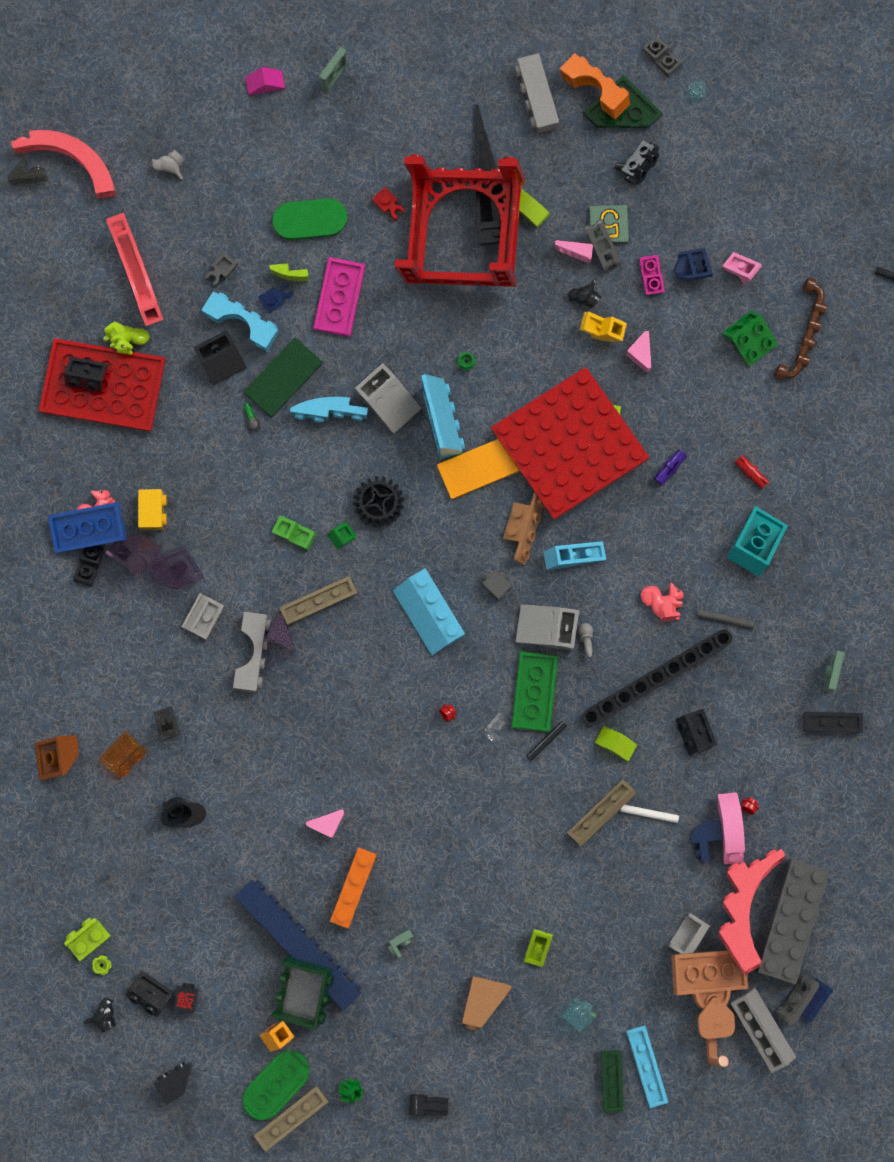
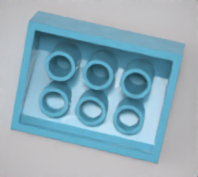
[421,374,465,460]

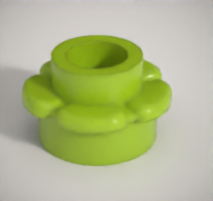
[92,955,112,975]

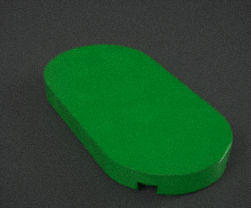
[273,198,347,240]
[243,1050,310,1120]

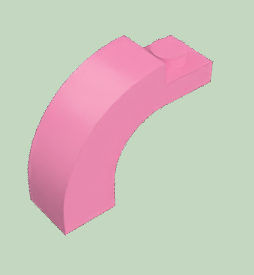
[717,792,745,864]

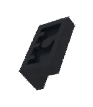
[64,356,108,393]
[676,709,717,755]
[126,971,174,1017]

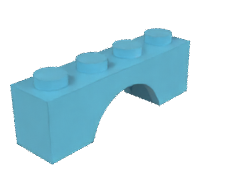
[201,291,279,352]

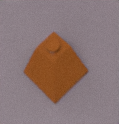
[35,735,79,781]

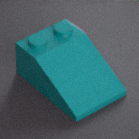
[726,506,788,577]

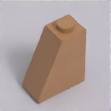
[462,976,511,1030]

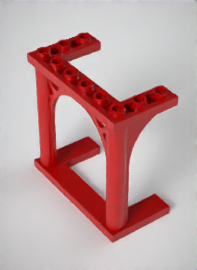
[395,154,526,287]

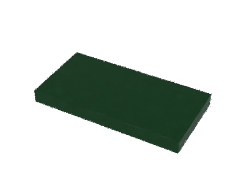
[244,337,323,418]

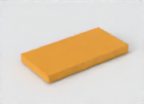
[437,439,520,500]

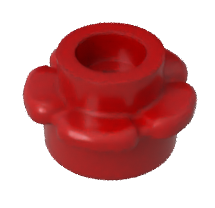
[439,704,456,722]
[741,797,759,815]

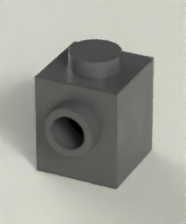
[482,570,512,602]

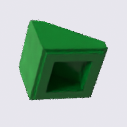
[328,522,357,550]

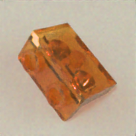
[99,731,147,779]

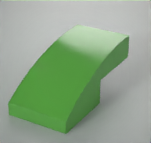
[272,515,317,550]

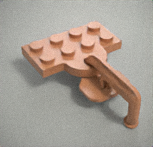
[672,950,748,1067]

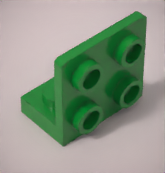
[722,311,778,366]

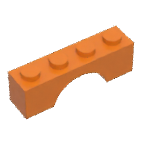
[559,53,630,119]
[330,847,377,929]

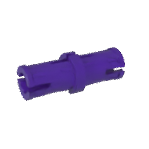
[654,449,687,486]

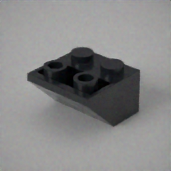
[193,330,247,385]

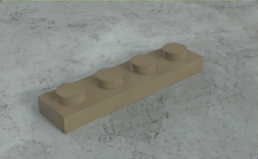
[279,576,357,625]
[567,780,637,847]
[254,1086,329,1152]

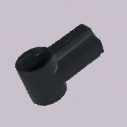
[409,1094,449,1116]

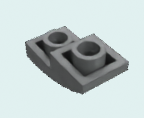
[643,36,682,77]

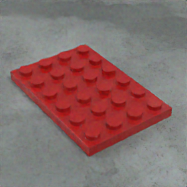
[39,338,166,432]

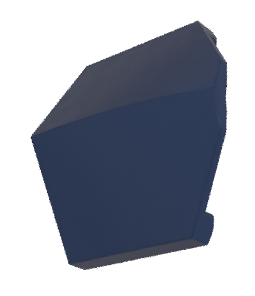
[674,248,713,281]

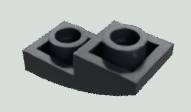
[74,545,105,587]

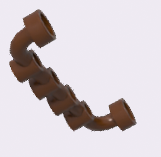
[774,277,827,380]

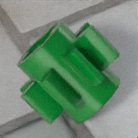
[338,1078,363,1104]

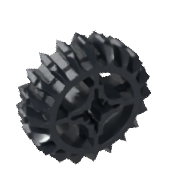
[353,476,404,528]

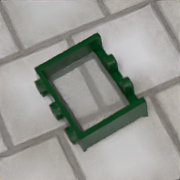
[271,956,334,1030]

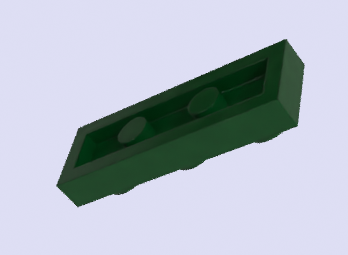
[601,1050,624,1112]

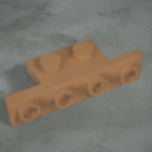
[503,493,543,565]

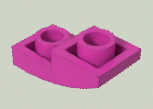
[639,255,665,295]

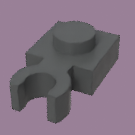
[205,252,238,287]

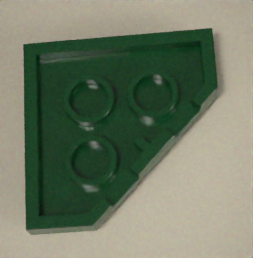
[583,75,663,128]

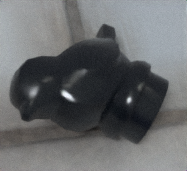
[568,278,601,308]
[84,998,116,1033]

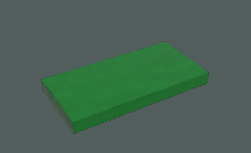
[511,651,558,732]

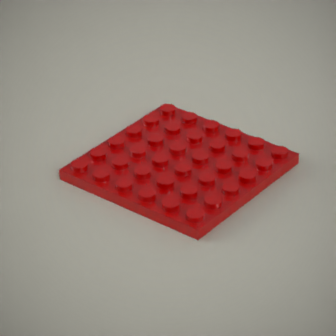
[491,367,650,521]

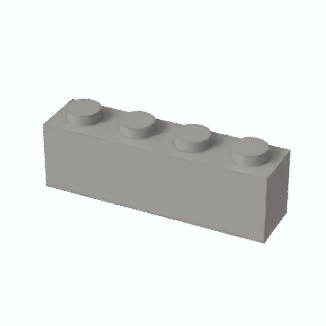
[515,53,559,134]
[731,988,796,1073]

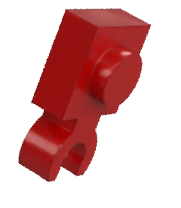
[372,187,405,221]

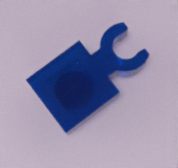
[258,283,294,314]

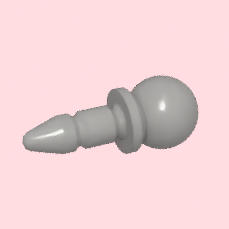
[578,623,593,657]

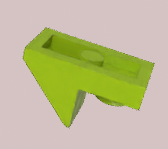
[524,929,553,967]

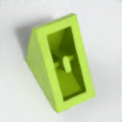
[594,726,637,761]

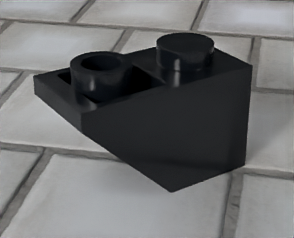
[154,1062,192,1105]

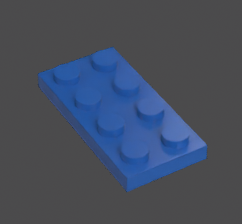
[48,502,127,553]

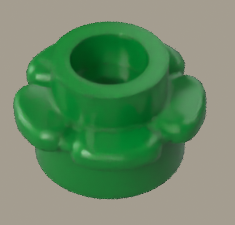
[457,352,476,371]

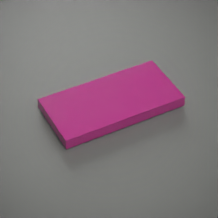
[313,257,366,337]

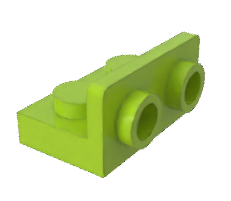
[63,918,111,962]

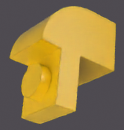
[580,311,627,342]

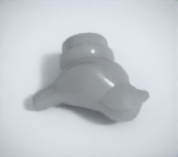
[152,150,185,181]

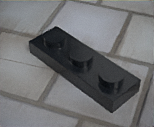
[803,712,863,733]

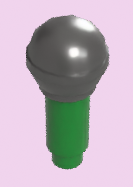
[244,403,260,431]

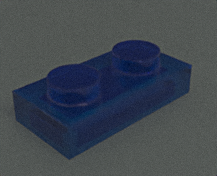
[801,978,833,1022]

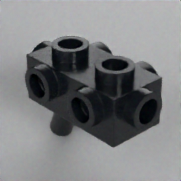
[615,141,660,185]

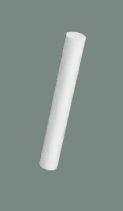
[620,805,679,823]

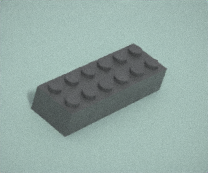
[755,859,830,984]

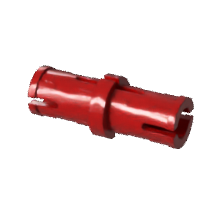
[734,454,769,490]

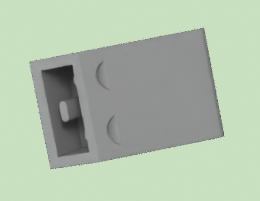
[355,363,422,434]
[516,604,579,651]

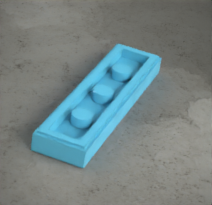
[626,1025,669,1108]

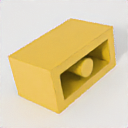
[138,489,167,530]

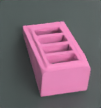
[554,240,593,263]

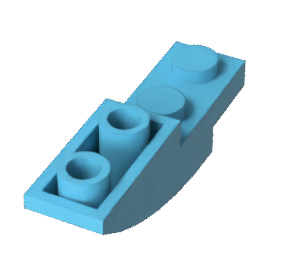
[290,397,368,423]

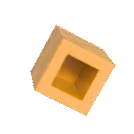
[259,1021,294,1052]

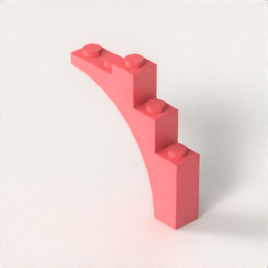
[718,849,786,976]

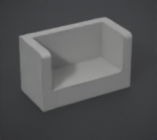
[668,913,710,954]

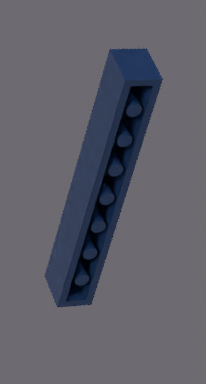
[235,880,361,1010]

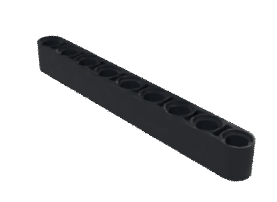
[582,629,732,727]

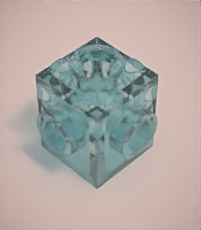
[561,997,597,1033]

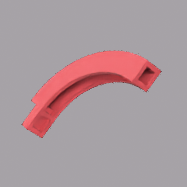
[12,130,117,199]
[106,213,164,326]

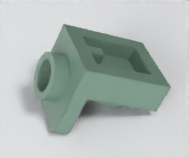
[388,929,413,958]

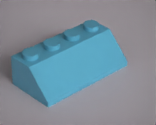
[393,569,465,656]

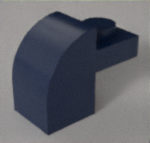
[689,820,723,862]

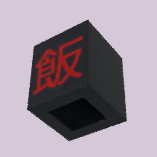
[174,983,199,1013]

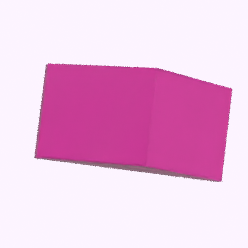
[245,67,285,95]

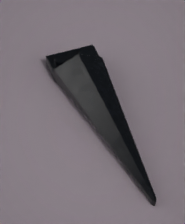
[475,104,506,246]

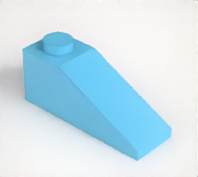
[543,541,606,570]

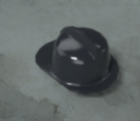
[161,797,206,827]

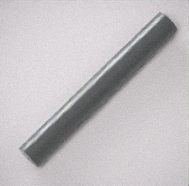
[697,609,755,629]

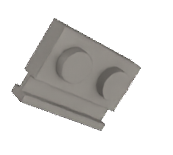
[182,593,225,640]

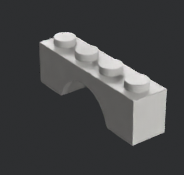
[233,612,271,693]

